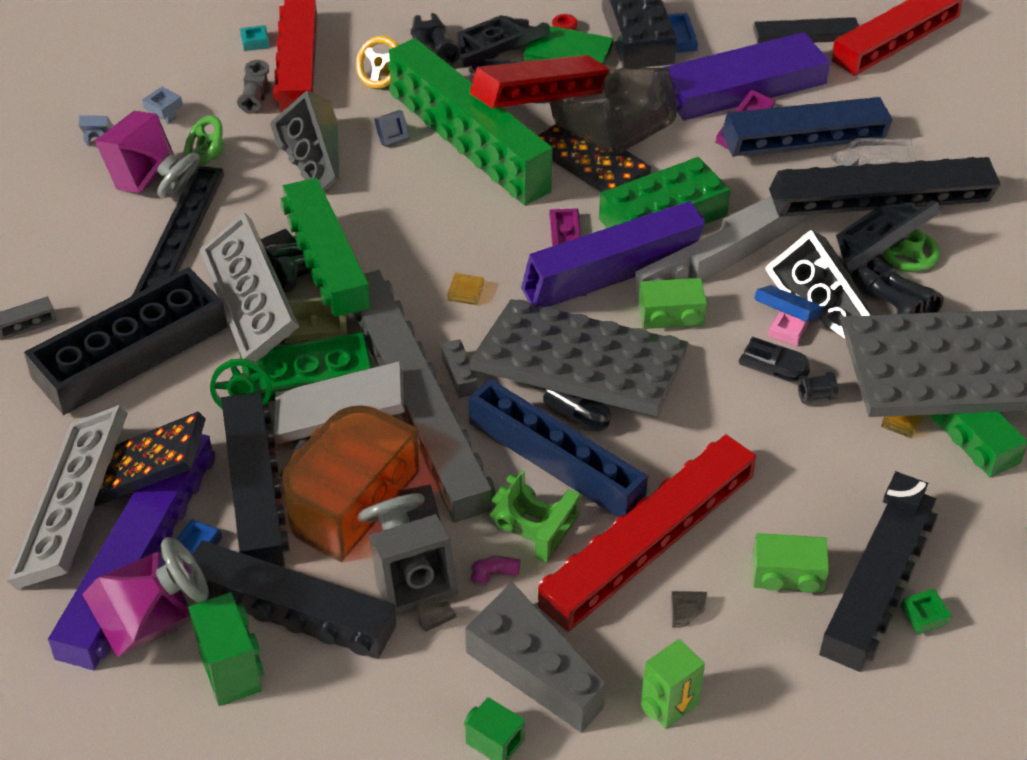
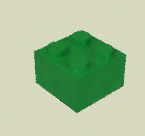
[188,592,265,706]

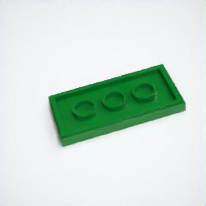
[239,332,372,402]

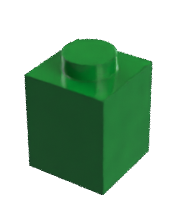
[464,697,525,760]

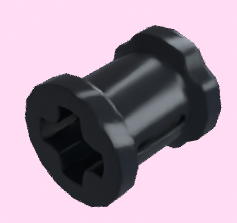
[798,372,838,404]

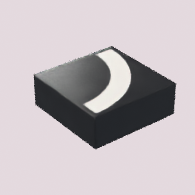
[883,471,928,515]

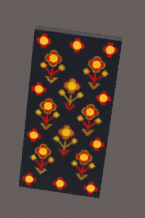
[537,115,651,192]
[94,411,206,507]

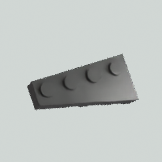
[465,582,606,733]

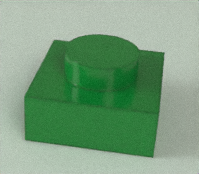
[900,588,952,634]

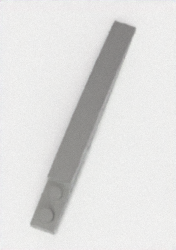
[634,155,860,298]

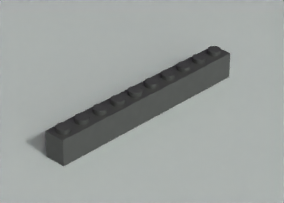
[352,270,496,523]

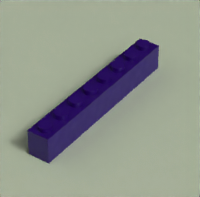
[48,434,215,671]

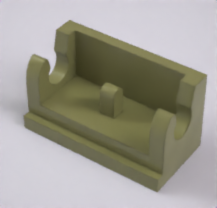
[285,297,347,345]

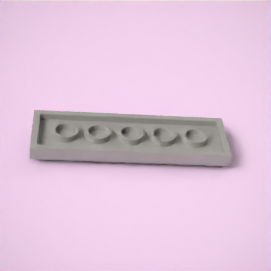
[199,213,299,362]
[7,405,128,589]

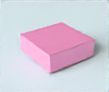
[768,311,809,346]

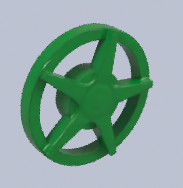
[210,359,272,409]

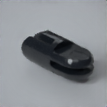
[739,336,810,383]
[543,389,612,432]

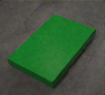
[523,24,614,65]

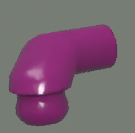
[470,555,521,584]

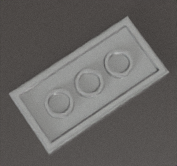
[274,361,405,444]

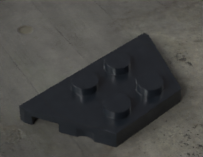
[457,15,550,68]
[836,201,941,273]

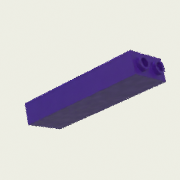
[658,32,831,121]
[521,201,705,307]

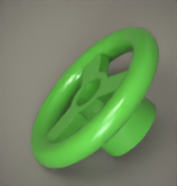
[184,115,225,167]
[882,229,940,272]

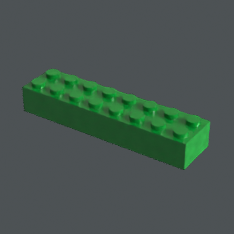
[388,38,553,206]

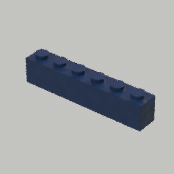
[721,97,893,157]
[469,379,648,517]

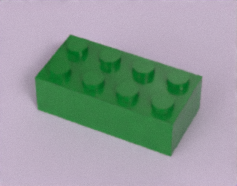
[599,156,731,228]

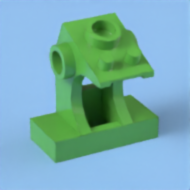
[489,470,580,563]

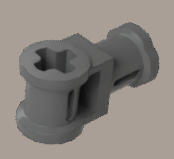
[237,60,271,114]

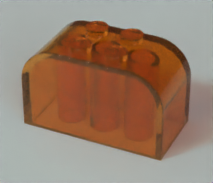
[282,405,419,563]

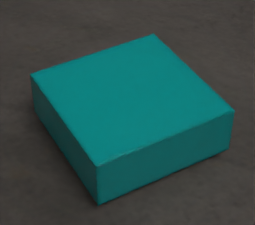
[240,25,270,51]

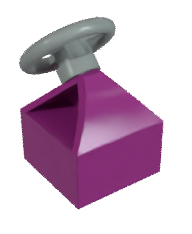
[95,111,200,198]
[82,537,209,658]

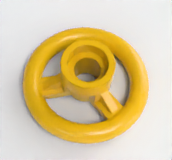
[356,36,398,89]

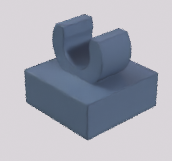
[142,86,183,124]
[79,115,114,146]

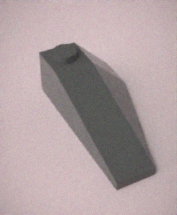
[270,90,339,192]
[765,230,872,338]

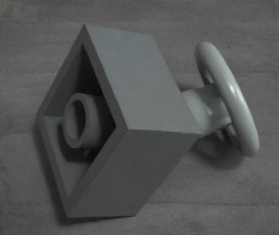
[357,493,458,613]

